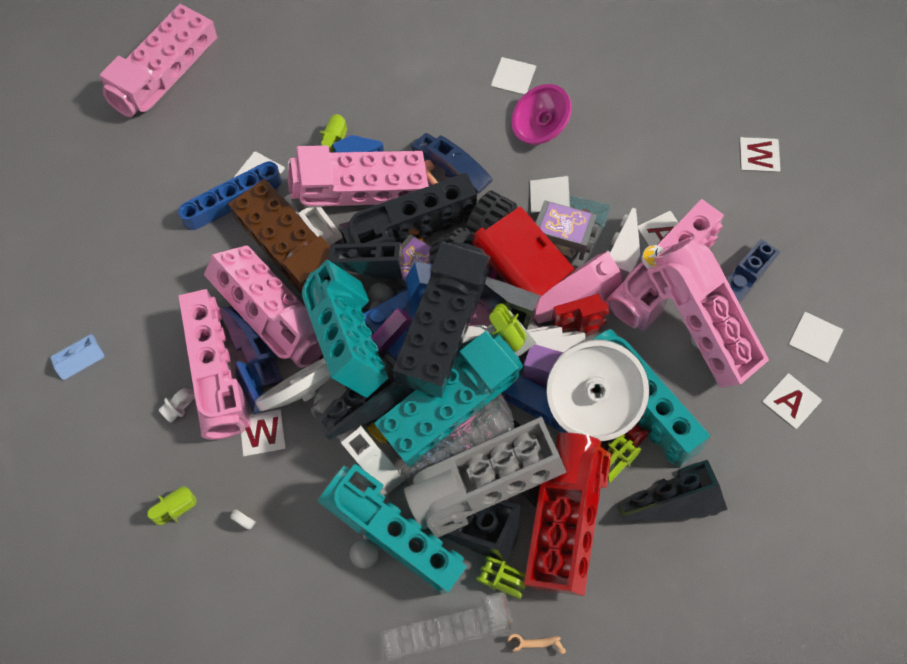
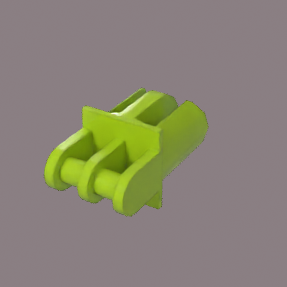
[320,114,347,153]
[489,304,527,352]
[607,434,641,483]
[147,486,197,525]
[476,556,526,599]

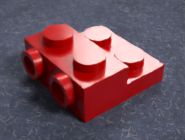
[551,293,609,336]

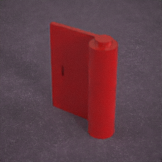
[472,206,575,298]

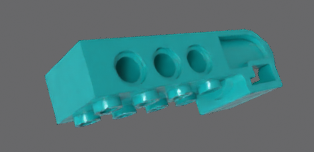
[302,260,388,398]
[593,329,711,468]
[374,330,523,467]
[317,464,467,594]

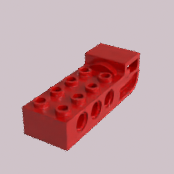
[524,432,611,596]

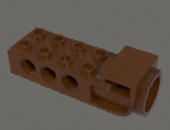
[228,179,343,294]

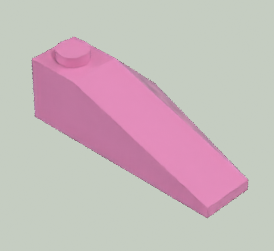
[533,251,622,324]

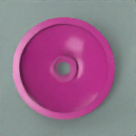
[511,84,572,145]

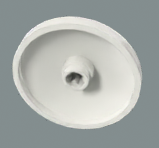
[547,340,649,441]
[255,358,331,411]

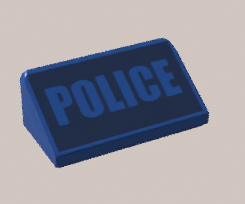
[236,361,264,414]

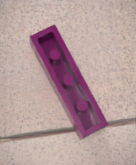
[371,309,413,353]

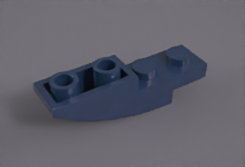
[411,133,493,194]
[727,239,780,304]
[220,306,283,389]

